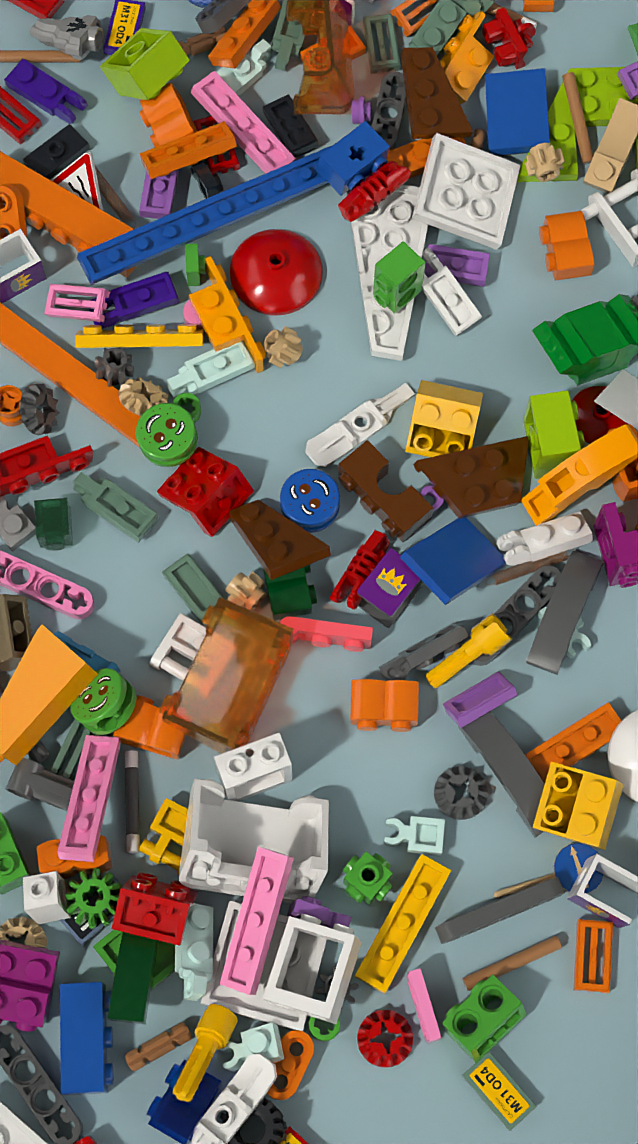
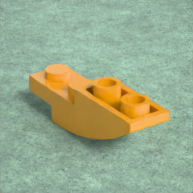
[521,424,638,526]

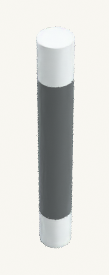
[125,750,140,853]

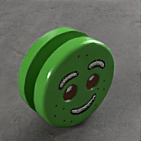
[136,403,198,467]
[70,668,137,735]

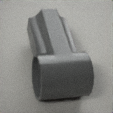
[5,758,74,811]

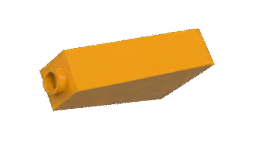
[0,625,98,766]

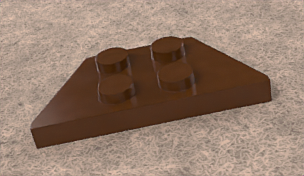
[413,436,529,519]

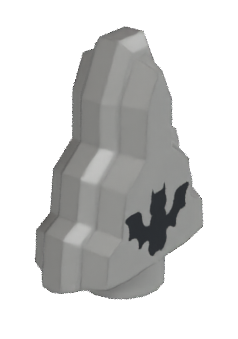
[30,15,104,60]

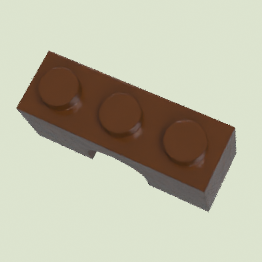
[338,440,433,542]

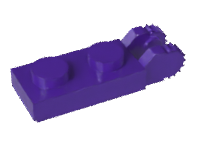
[4,58,88,124]
[89,271,179,329]

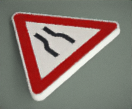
[51,152,103,211]

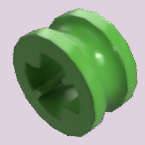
[172,393,201,423]
[309,1017,340,1042]

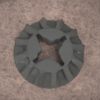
[20,384,60,435]
[434,765,488,820]

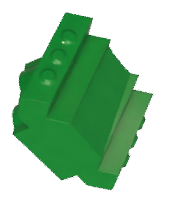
[532,294,638,386]

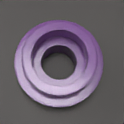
[352,96,372,124]

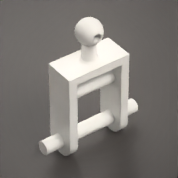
[579,168,638,267]

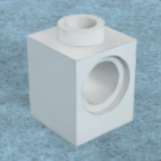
[23,871,71,924]

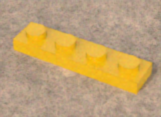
[75,324,204,348]
[354,854,452,994]

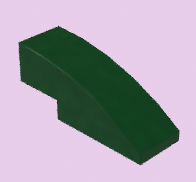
[108,932,159,1025]

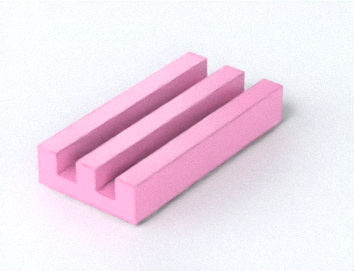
[44,284,110,322]
[406,968,441,1044]

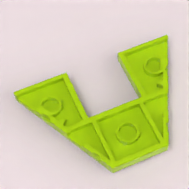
[517,67,638,182]

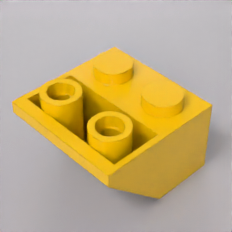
[405,380,483,457]
[532,762,624,850]

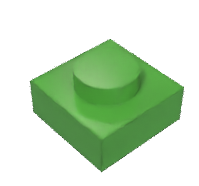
[185,243,206,286]

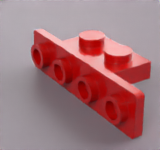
[0,435,93,497]

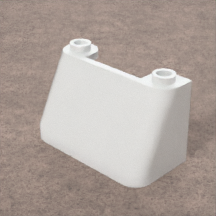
[179,779,329,903]

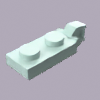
[216,39,272,96]
[167,341,255,398]
[175,903,213,1001]

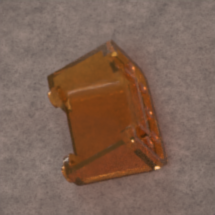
[286,0,355,114]
[159,597,294,754]

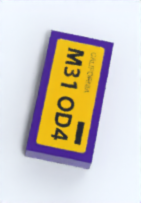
[103,0,146,55]

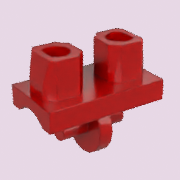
[482,7,536,69]

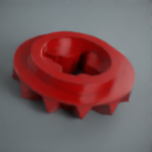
[357,1010,413,1068]

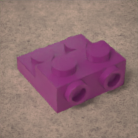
[593,502,638,588]
[0,939,60,1032]

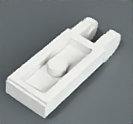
[422,248,482,336]
[496,511,593,566]

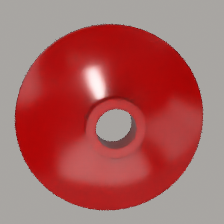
[572,386,628,444]

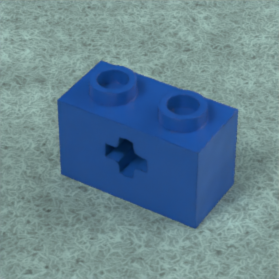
[316,121,390,196]

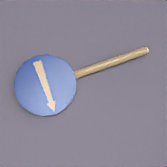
[493,843,604,898]

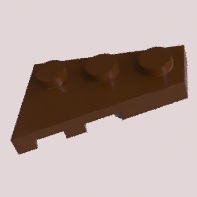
[400,47,473,139]
[229,500,331,580]

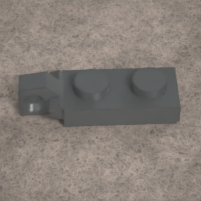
[379,623,469,681]

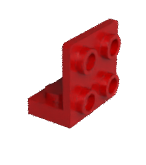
[157,447,254,537]
[111,872,198,946]

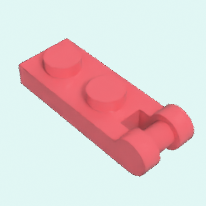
[279,616,373,652]

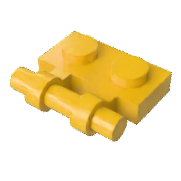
[139,798,188,875]

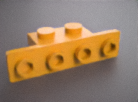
[439,11,494,104]
[189,256,266,373]

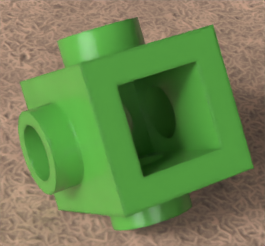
[343,852,393,906]

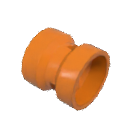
[0,385,23,427]

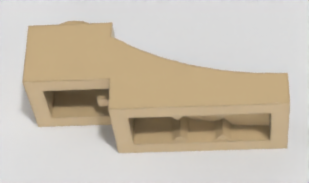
[583,98,638,194]

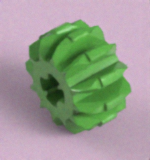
[65,868,122,929]

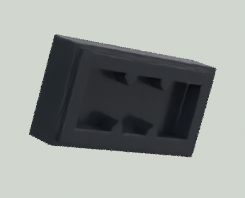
[262,94,318,157]
[23,124,90,180]

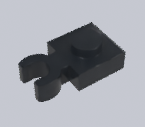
[190,160,224,199]

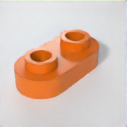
[0,184,27,240]
[267,1030,314,1100]

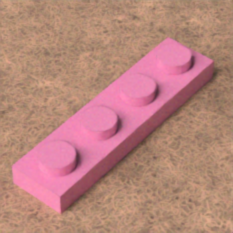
[191,71,296,174]
[57,735,120,862]
[220,847,294,995]

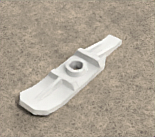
[305,383,415,467]
[191,1053,277,1144]

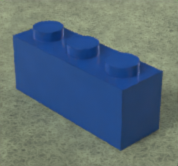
[60,982,114,1095]

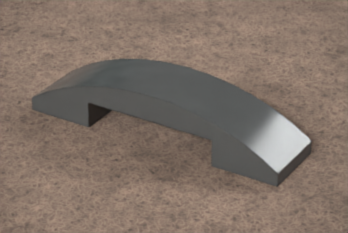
[526,550,604,675]
[458,711,545,838]

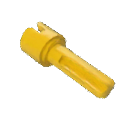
[425,613,513,688]
[173,1004,238,1102]

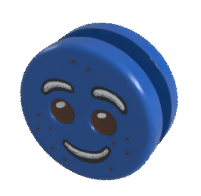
[280,469,340,533]

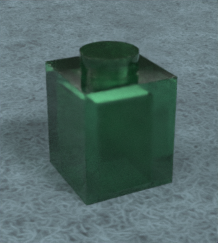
[34,498,73,551]

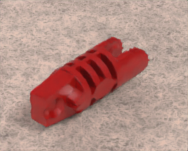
[338,160,411,222]
[330,530,390,610]

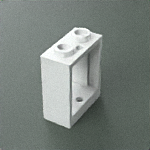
[214,733,292,801]
[263,914,362,1024]

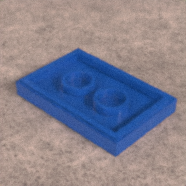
[485,68,550,155]
[400,517,506,605]

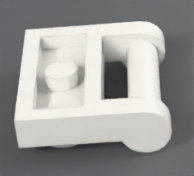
[149,613,237,698]

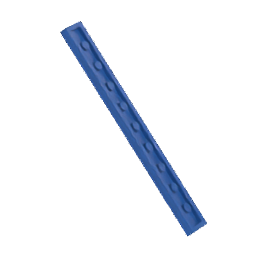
[77,145,333,285]

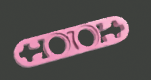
[0,550,95,619]

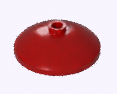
[230,229,322,316]

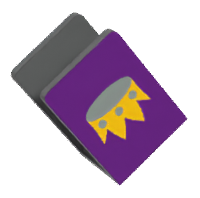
[357,548,424,628]

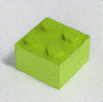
[100,28,190,100]
[523,390,585,479]

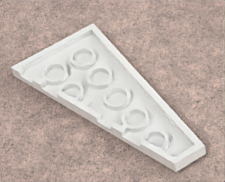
[346,178,428,361]

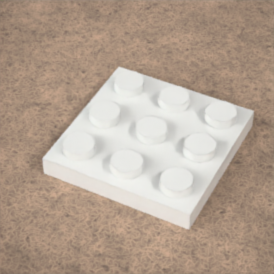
[412,133,520,250]
[201,901,327,1031]

